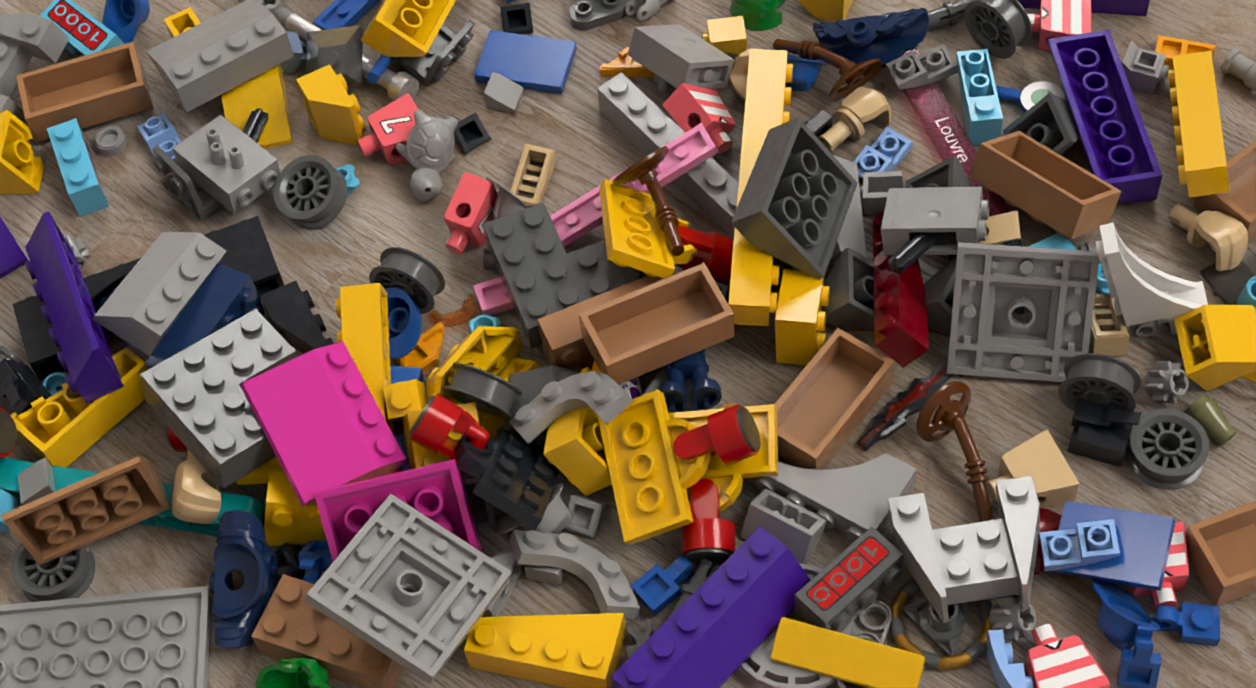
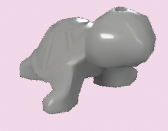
[396,110,458,202]

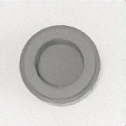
[94,126,127,156]

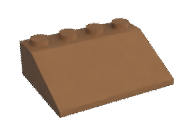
[1,456,171,565]

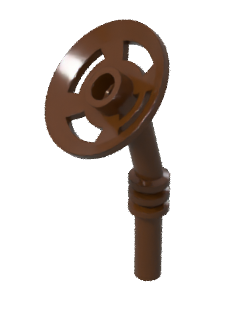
[773,39,882,101]
[612,146,684,256]
[916,381,993,522]

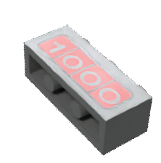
[794,526,904,633]

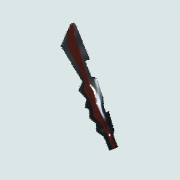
[857,354,963,451]

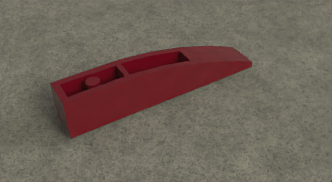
[873,210,929,368]

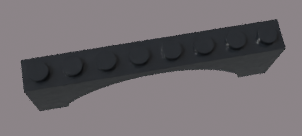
[12,216,284,381]

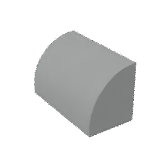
[740,488,827,564]

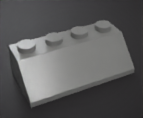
[93,232,226,356]

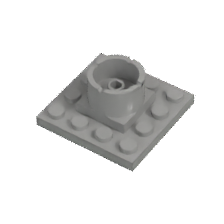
[947,242,1099,382]
[305,493,512,684]

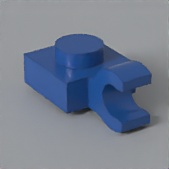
[298,540,333,584]
[630,555,694,616]
[1153,602,1220,646]
[1117,626,1161,688]

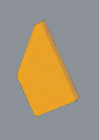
[1155,35,1216,69]
[600,47,655,77]
[393,321,445,374]

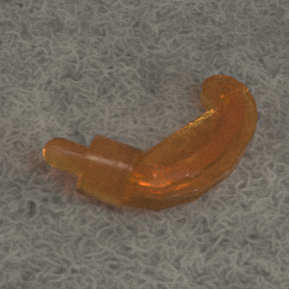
[429,294,476,326]

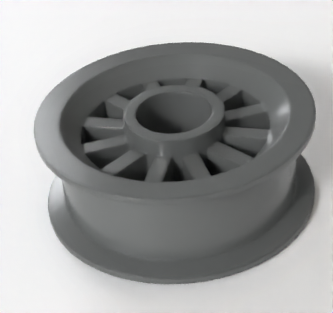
[964,0,1032,59]
[274,155,347,229]
[369,247,445,314]
[1058,353,1141,411]
[442,363,522,419]
[1126,409,1209,490]
[11,543,95,602]

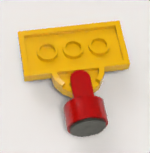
[599,178,734,285]
[597,389,761,545]
[668,404,778,564]

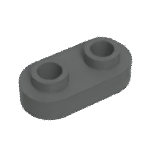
[569,0,627,30]

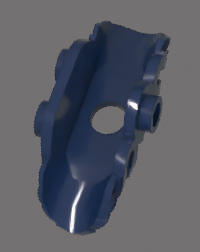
[813,8,929,68]
[209,510,278,649]

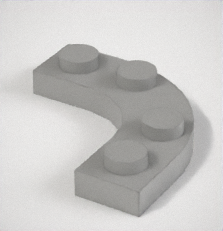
[509,371,633,444]
[509,530,640,619]

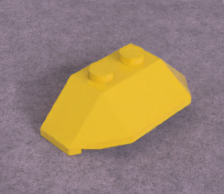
[426,326,523,405]

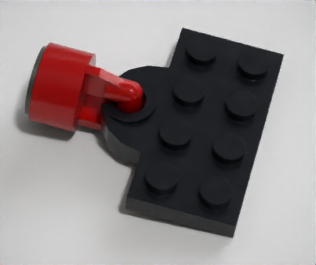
[408,393,560,530]

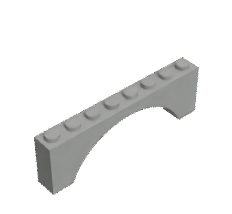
[643,358,917,543]

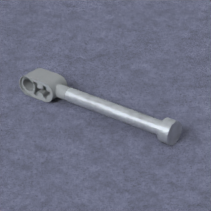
[238,0,419,101]

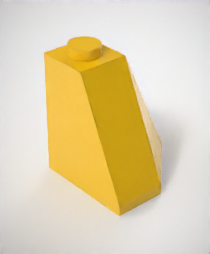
[0,110,44,195]

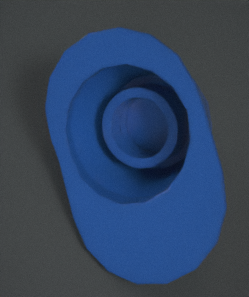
[102,0,150,44]
[765,48,828,92]
[385,287,422,359]
[1092,580,1161,651]

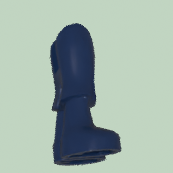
[658,349,722,412]

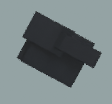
[0,359,52,415]
[1067,399,1142,467]

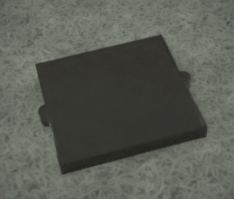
[1200,247,1256,305]

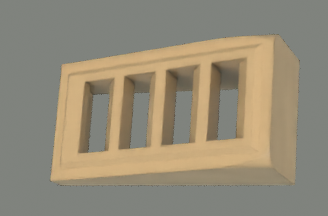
[510,144,557,207]
[1090,293,1129,356]

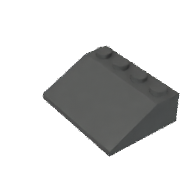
[731,117,858,279]

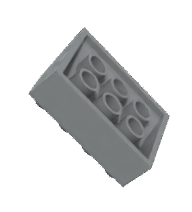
[146,0,294,112]

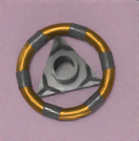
[890,578,993,670]

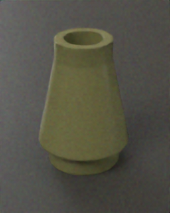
[1184,394,1237,446]

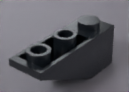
[260,280,334,354]

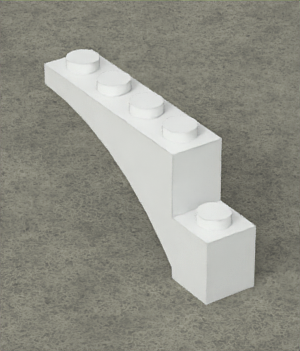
[1095,223,1208,335]

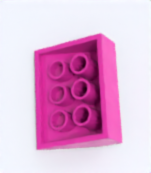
[240,342,406,506]
[314,459,482,562]

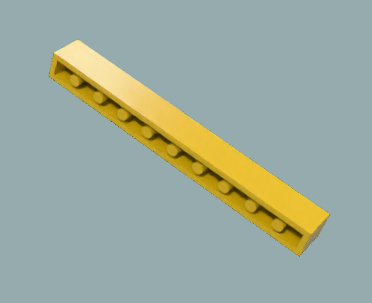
[728,49,793,326]

